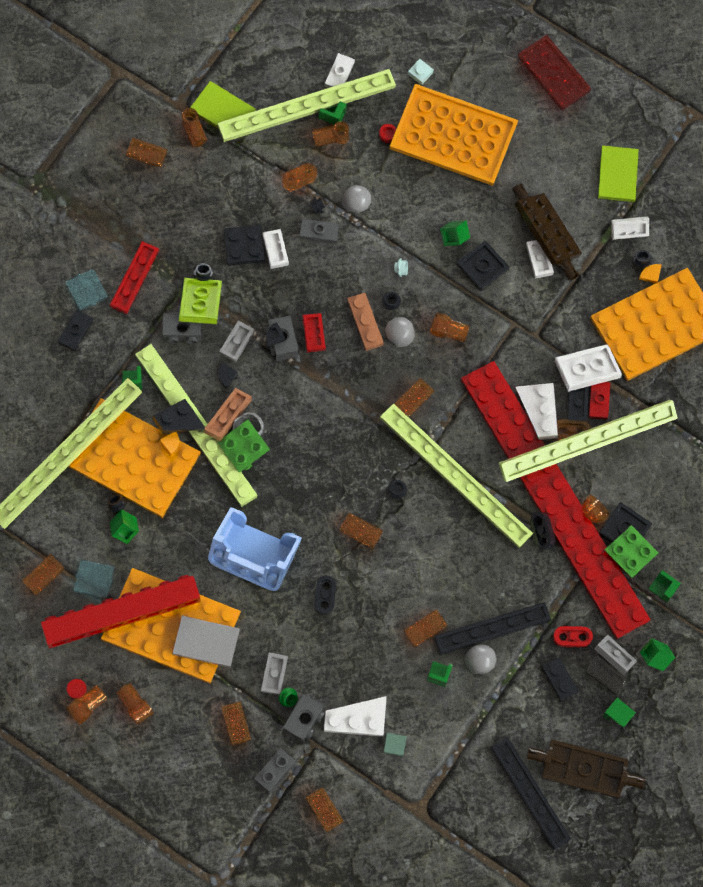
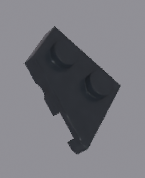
[152,399,205,434]

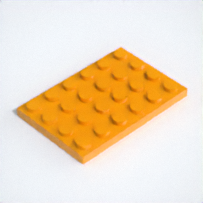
[389,84,518,186]
[590,268,703,381]
[68,398,201,518]
[101,568,241,684]

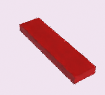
[110,241,159,314]

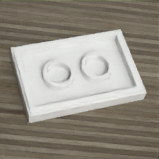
[555,344,622,391]

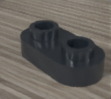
[530,512,555,550]
[315,575,336,615]

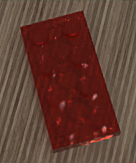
[518,35,591,110]

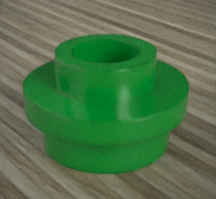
[278,687,298,707]

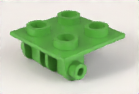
[218,419,270,473]
[605,525,658,578]

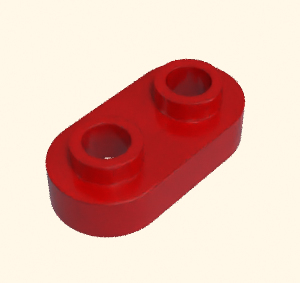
[553,626,593,647]

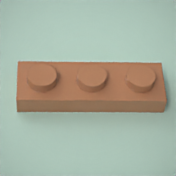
[347,293,384,351]
[204,388,252,442]

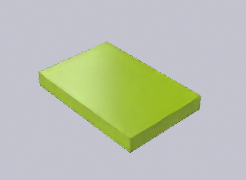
[190,81,256,128]
[598,146,639,202]
[179,278,222,324]

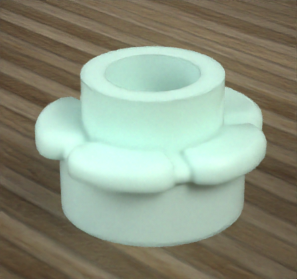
[394,258,408,277]

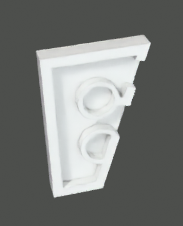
[516,383,558,440]
[324,696,386,737]

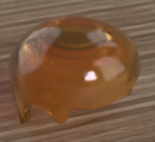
[582,494,609,523]

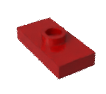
[302,313,326,353]
[588,382,610,420]

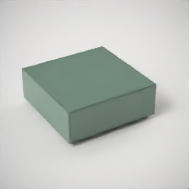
[384,733,407,757]

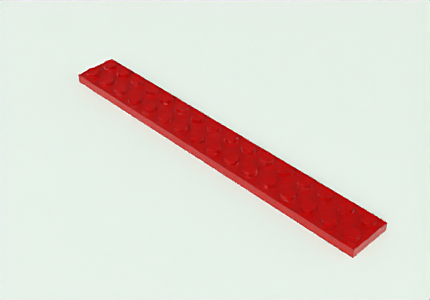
[461,361,651,640]

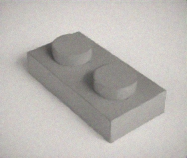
[219,321,255,363]
[595,635,637,675]
[261,652,288,696]

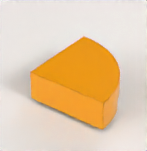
[639,264,661,283]
[159,432,179,457]

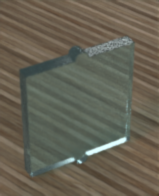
[66,269,108,311]
[74,560,115,598]

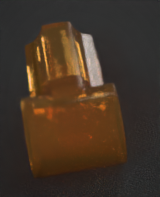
[182,108,207,147]
[313,122,350,146]
[429,313,470,342]
[117,683,154,725]
[66,685,108,725]

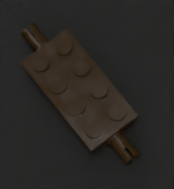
[512,183,582,281]
[526,739,646,799]

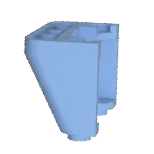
[208,507,302,591]

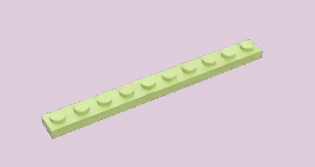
[218,69,396,142]
[135,344,257,507]
[0,378,142,529]
[499,400,677,482]
[380,404,533,548]

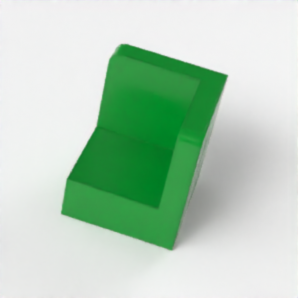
[319,101,347,127]
[440,220,470,246]
[122,366,142,391]
[110,509,139,544]
[649,570,681,603]
[640,638,675,671]
[427,661,453,687]
[603,698,636,727]

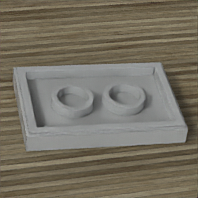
[173,616,240,668]

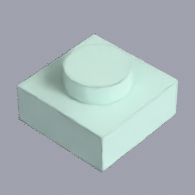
[408,59,434,85]

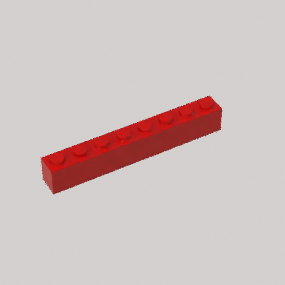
[41,575,201,649]

